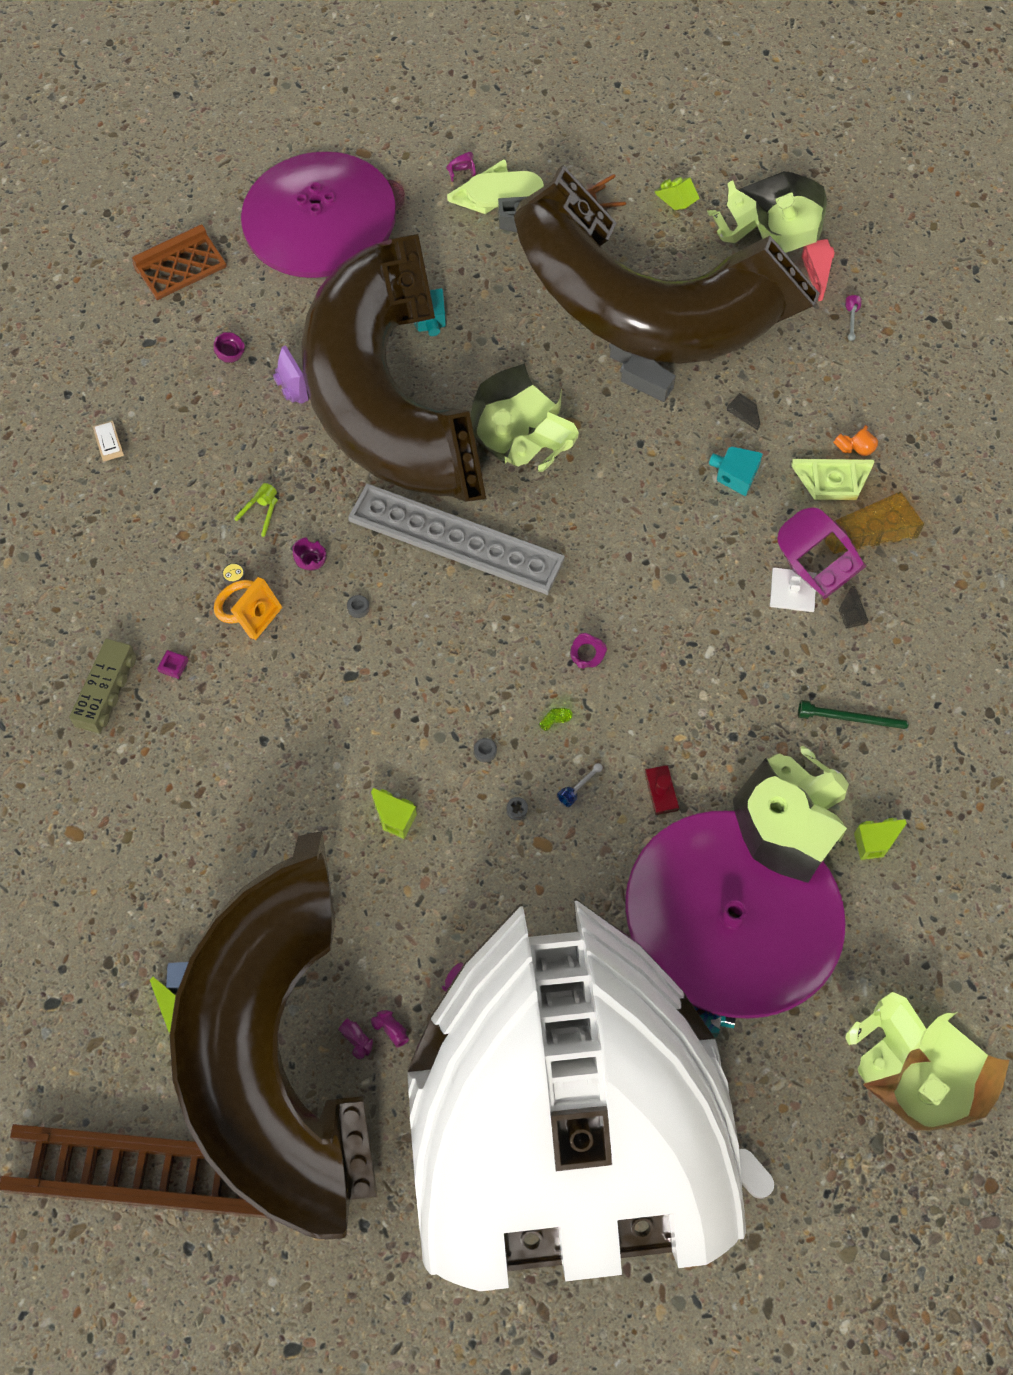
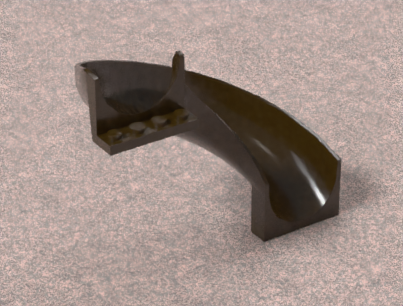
[514,165,820,364]
[301,234,487,502]
[169,831,377,1240]

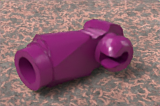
[371,1010,409,1048]
[338,1018,373,1060]

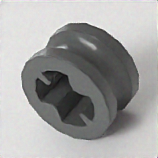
[506,797,528,820]

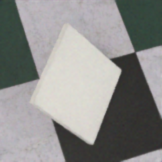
[770,567,817,612]

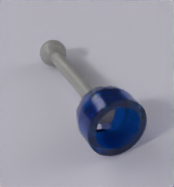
[557,763,603,807]

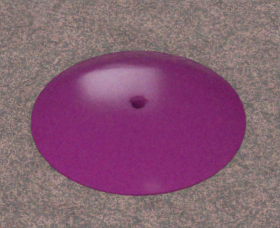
[625,811,846,1019]

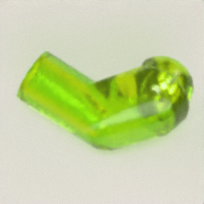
[539,708,573,731]

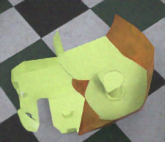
[846,992,1010,1131]

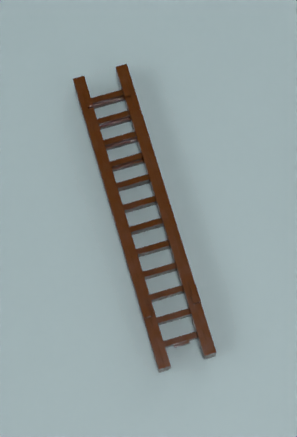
[0,1124,270,1219]

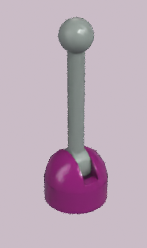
[845,295,862,341]

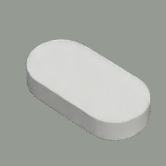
[739,1149,774,1199]

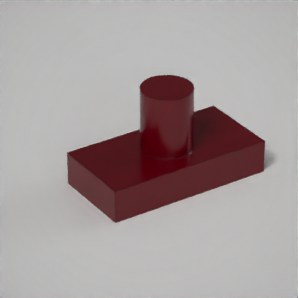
[644,765,679,815]

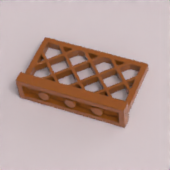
[132,224,227,300]

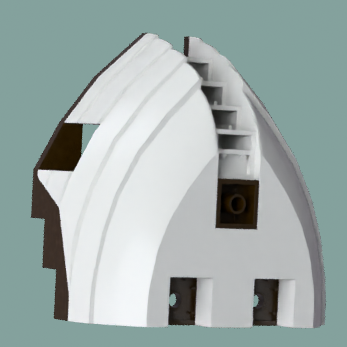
[407,898,746,1291]

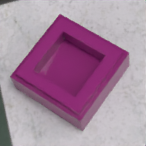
[157,650,189,679]

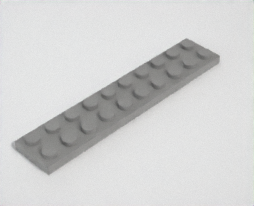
[348,484,565,595]

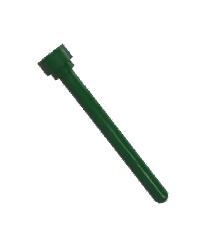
[798,700,909,729]

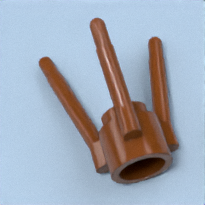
[586,174,626,208]

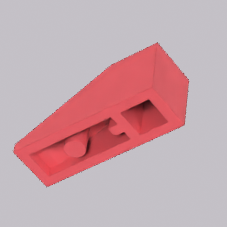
[801,239,834,301]

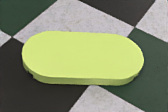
[467,171,544,207]

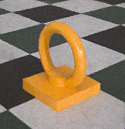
[214,577,283,640]

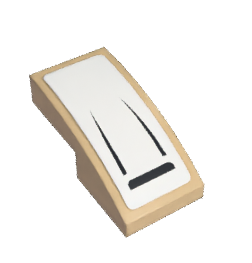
[93,421,124,462]

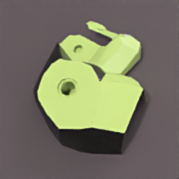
[707,171,827,253]
[470,363,579,472]
[733,746,849,883]

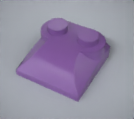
[273,345,309,404]

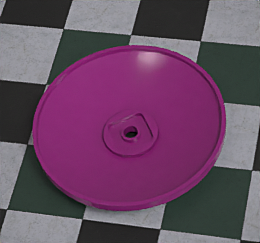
[241,152,396,278]

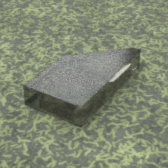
[727,393,761,430]
[839,586,869,629]

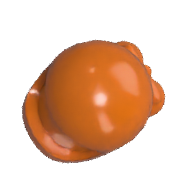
[833,425,878,456]

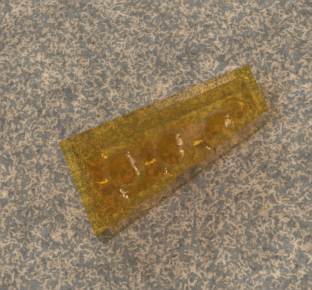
[823,491,924,554]

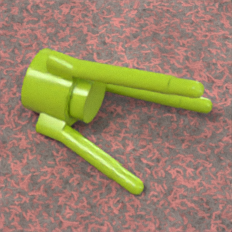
[234,483,278,537]

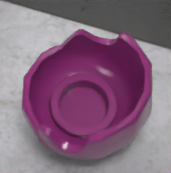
[213,332,245,363]
[292,537,327,571]

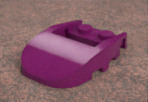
[777,507,867,600]

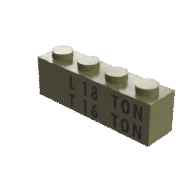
[69,639,136,734]

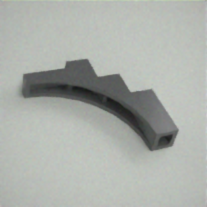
[609,343,676,402]

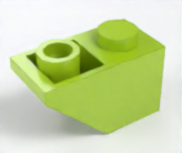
[654,177,700,210]
[371,788,417,839]
[854,818,907,860]

